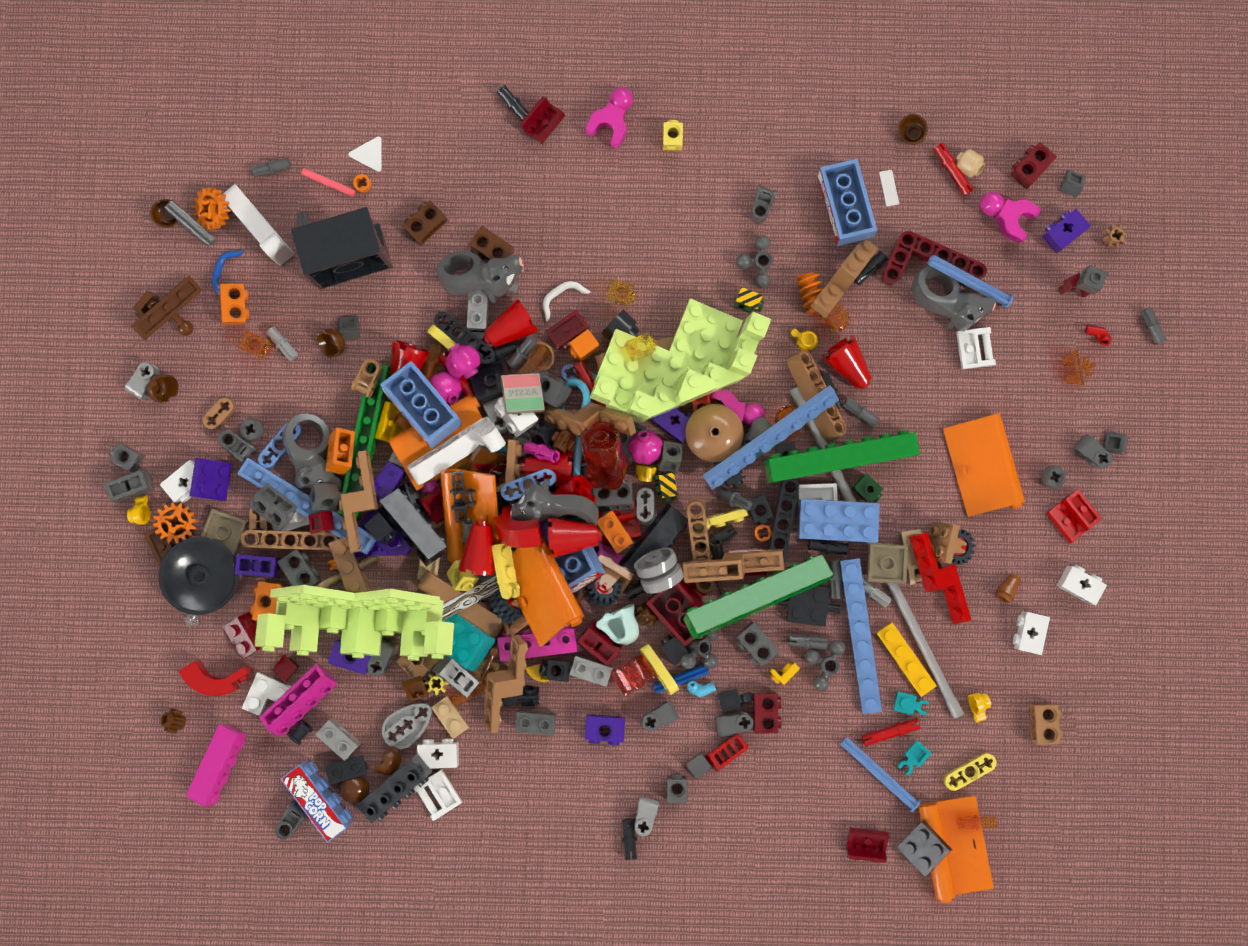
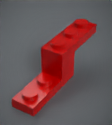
[909,532,972,624]

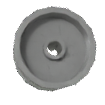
[634,548,684,594]

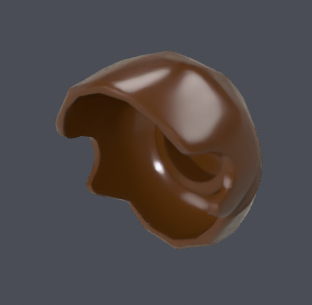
[899,114,928,145]
[150,199,180,228]
[317,328,345,358]
[147,374,179,403]
[374,746,401,775]
[339,776,369,804]

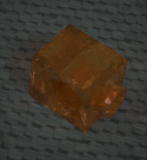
[820,302,851,332]
[238,330,271,359]

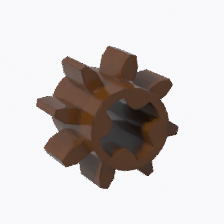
[551,430,576,454]
[635,602,659,628]
[161,708,186,734]

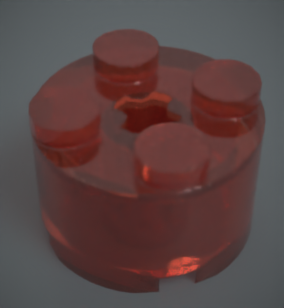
[581,422,623,467]
[586,445,629,490]
[611,653,657,696]

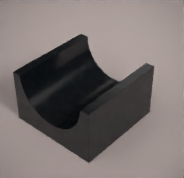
[291,207,393,290]

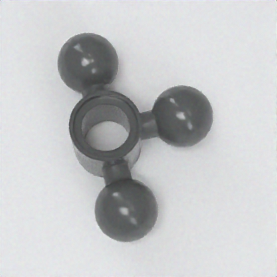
[736,235,772,288]
[680,630,718,669]
[804,640,845,691]

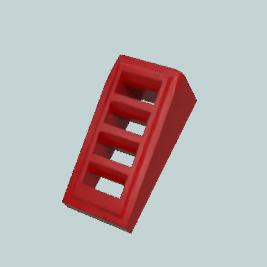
[705,733,749,771]

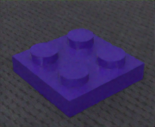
[190,458,232,501]

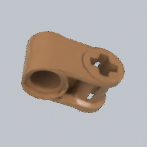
[351,359,382,398]

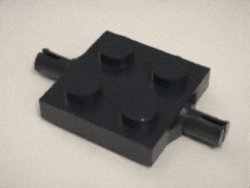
[775,586,841,627]

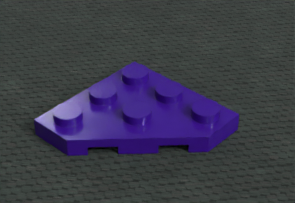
[355,503,412,558]

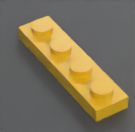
[876,622,937,697]

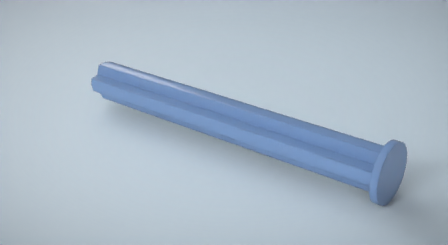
[928,255,1013,308]
[841,737,921,812]

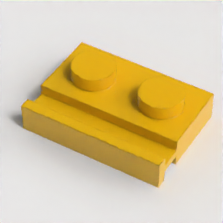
[374,401,404,443]

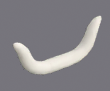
[542,281,590,322]

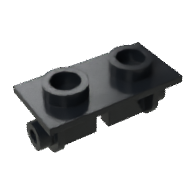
[400,482,427,519]
[501,686,539,706]
[325,755,368,785]

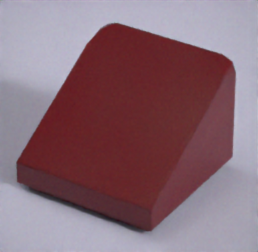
[308,511,335,534]
[272,654,300,682]

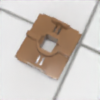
[396,655,440,679]

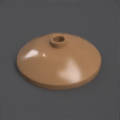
[685,404,743,462]

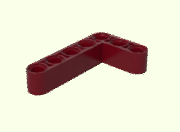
[881,231,987,286]

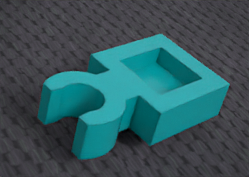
[893,691,929,715]
[897,740,932,776]

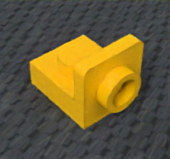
[769,662,800,685]

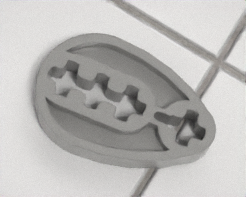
[382,703,433,749]

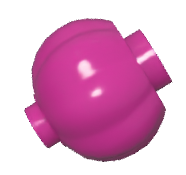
[445,343,481,380]
[429,372,462,406]
[627,430,663,465]

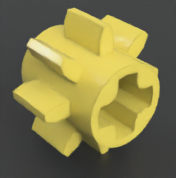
[425,673,448,695]

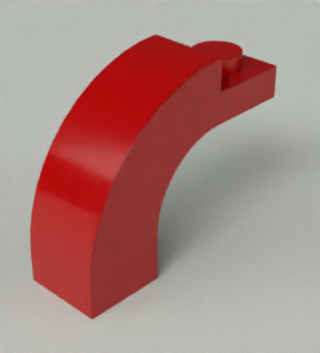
[493,505,543,548]
[178,660,253,696]

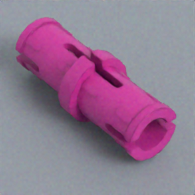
[523,441,560,463]

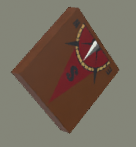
[462,445,507,482]

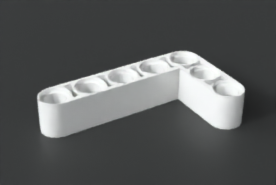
[223,184,294,266]
[407,417,506,485]

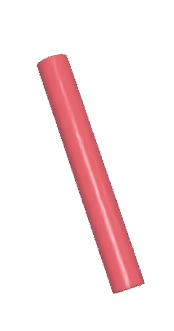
[301,168,356,197]

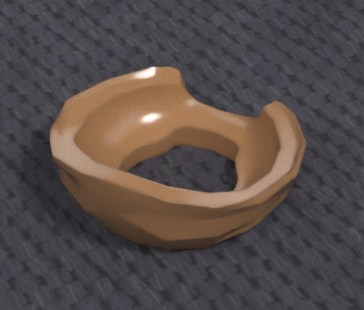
[526,341,555,372]

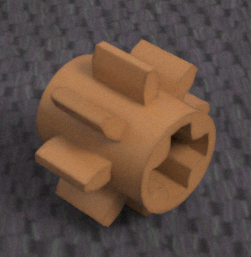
[1101,224,1127,249]

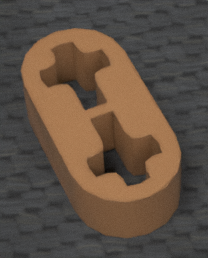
[203,398,236,430]
[249,508,269,539]

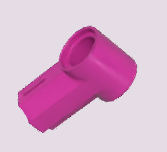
[596,541,623,565]

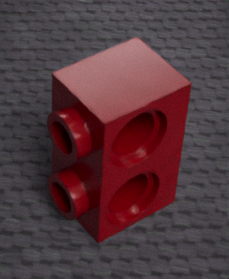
[1010,142,1057,189]
[577,620,623,666]
[753,692,782,734]

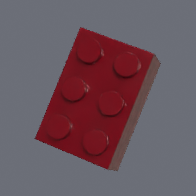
[646,578,704,646]

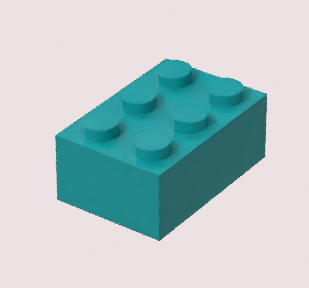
[443,613,496,672]

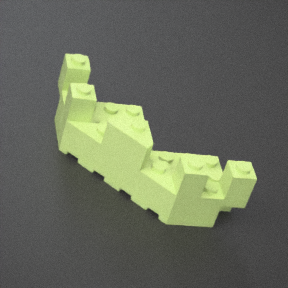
[589,299,771,423]
[255,585,454,661]

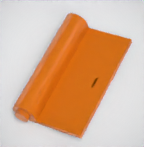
[388,395,482,491]
[943,413,1025,517]
[440,468,500,564]
[512,537,584,647]
[918,795,994,903]

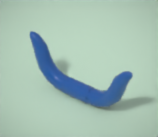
[212,250,244,298]

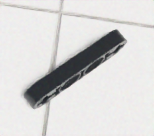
[434,312,496,365]

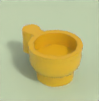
[790,329,818,352]
[636,463,657,482]
[127,496,151,525]
[968,693,991,723]

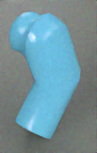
[687,681,716,697]

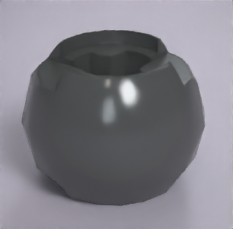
[239,418,264,442]
[1041,465,1066,490]

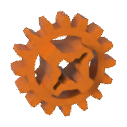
[193,188,230,229]
[153,502,197,544]

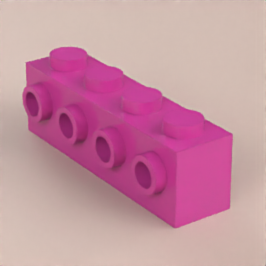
[497,625,578,661]
[259,664,338,737]
[186,724,247,807]

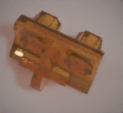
[1062,350,1096,386]

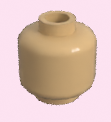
[955,149,985,178]

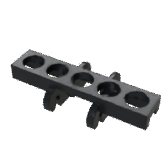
[450,471,476,523]

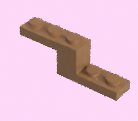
[810,239,878,318]
[543,402,636,439]
[505,440,541,499]
[339,450,378,553]
[329,536,372,593]
[683,549,784,583]
[484,634,528,733]

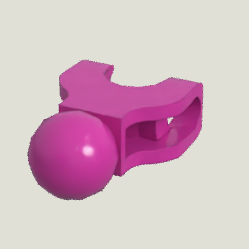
[585,87,633,149]
[980,192,1041,243]
[709,390,766,427]

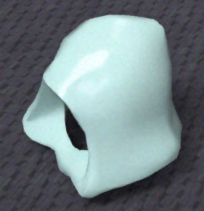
[596,604,639,645]

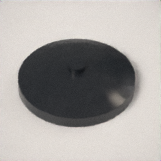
[158,537,239,615]

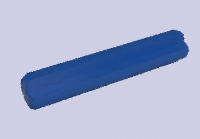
[653,664,709,693]

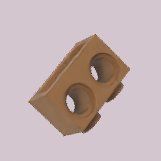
[1030,703,1063,745]

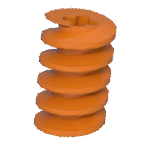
[795,272,823,314]

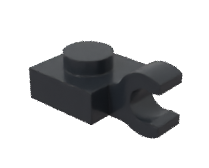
[718,689,753,713]

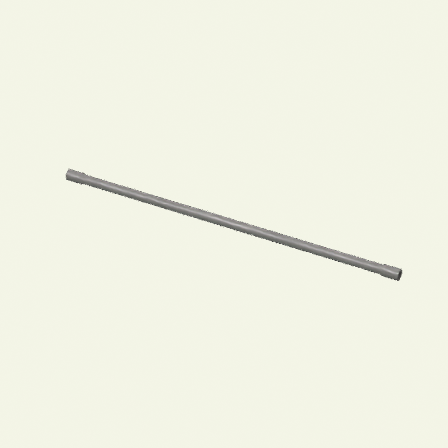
[789,387,964,719]

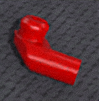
[1085,325,1111,346]

